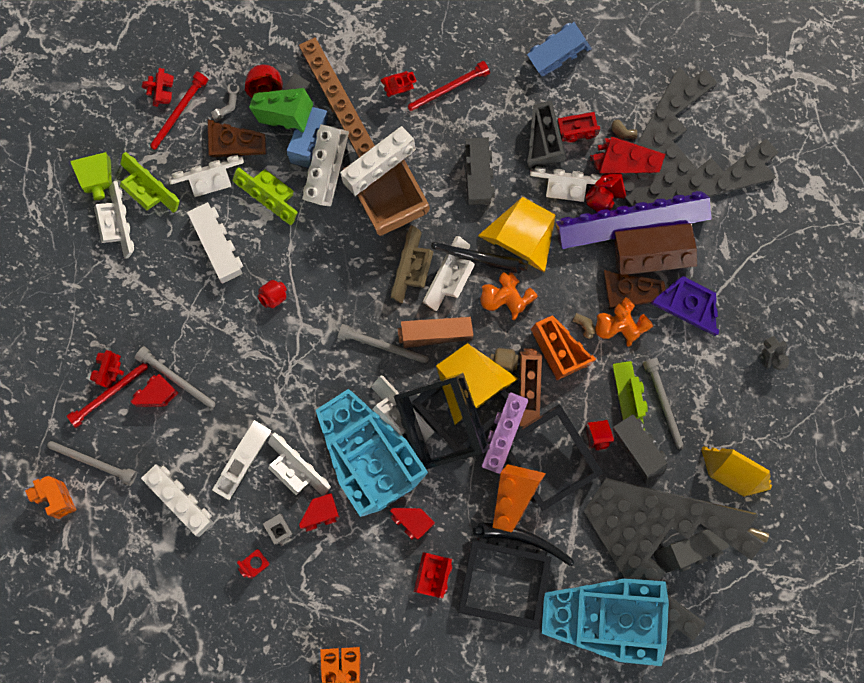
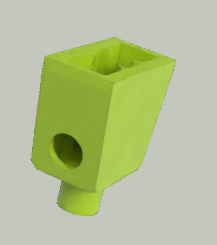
[71,152,112,201]

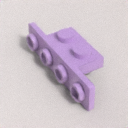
[482,393,528,474]

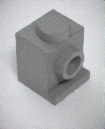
[263,514,293,546]

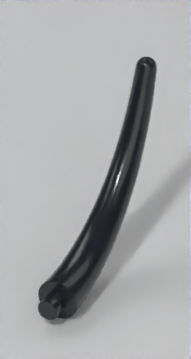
[431,242,528,274]
[472,523,574,566]

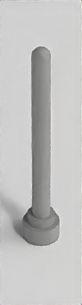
[337,324,428,363]
[135,346,215,408]
[643,358,683,449]
[47,441,137,486]

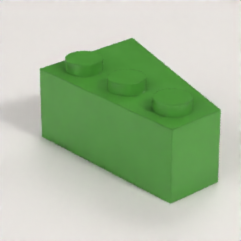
[249,88,313,132]

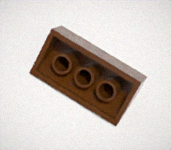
[614,223,697,275]

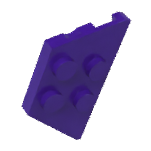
[651,276,719,336]

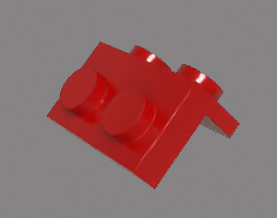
[557,112,600,143]
[414,552,452,599]

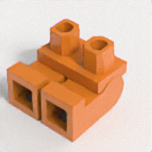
[25,476,76,519]
[320,647,361,683]

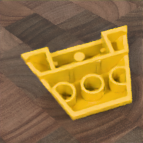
[478,197,556,273]
[436,343,518,425]
[701,446,772,497]

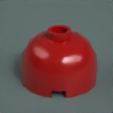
[245,64,283,98]

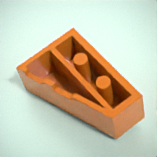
[531,315,596,380]
[493,464,546,532]

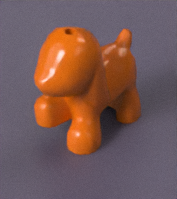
[480,272,538,320]
[595,297,653,347]

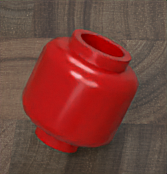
[585,186,615,213]
[257,280,287,308]

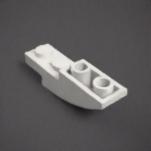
[212,421,272,500]

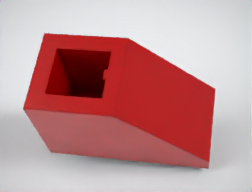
[130,374,179,407]
[585,420,614,451]
[299,493,340,532]
[390,508,435,541]

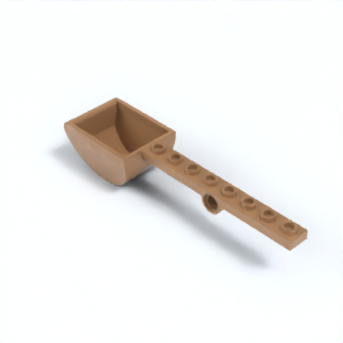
[299,37,430,236]

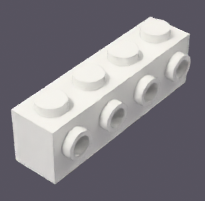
[302,124,349,206]
[340,126,416,196]
[141,464,214,537]

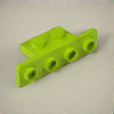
[120,152,180,213]
[233,168,298,225]
[612,361,648,430]

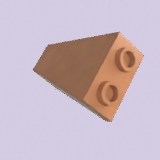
[398,317,473,348]
[519,348,542,426]

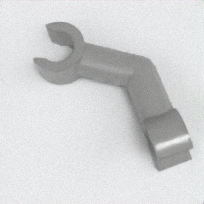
[211,84,240,122]

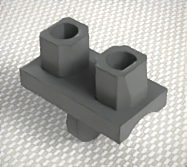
[762,336,789,370]

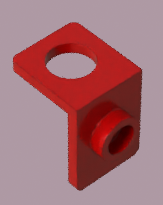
[595,173,626,198]
[237,549,270,579]

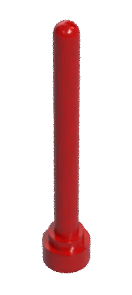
[408,60,490,111]
[150,71,209,150]
[67,363,148,428]

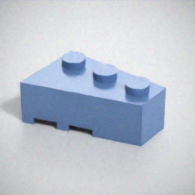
[527,22,592,76]
[287,107,328,168]

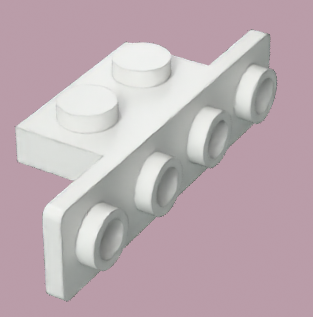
[169,155,244,197]
[530,166,606,202]
[94,181,134,259]
[423,236,475,311]
[371,375,434,442]
[268,433,331,496]

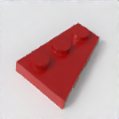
[599,137,665,173]

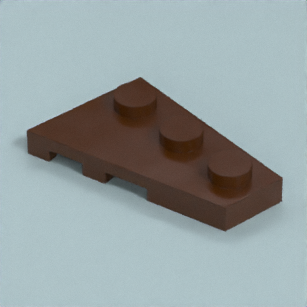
[208,119,266,158]
[603,270,665,309]

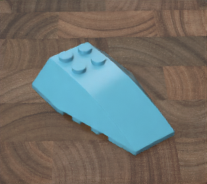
[316,389,428,517]
[542,578,669,666]

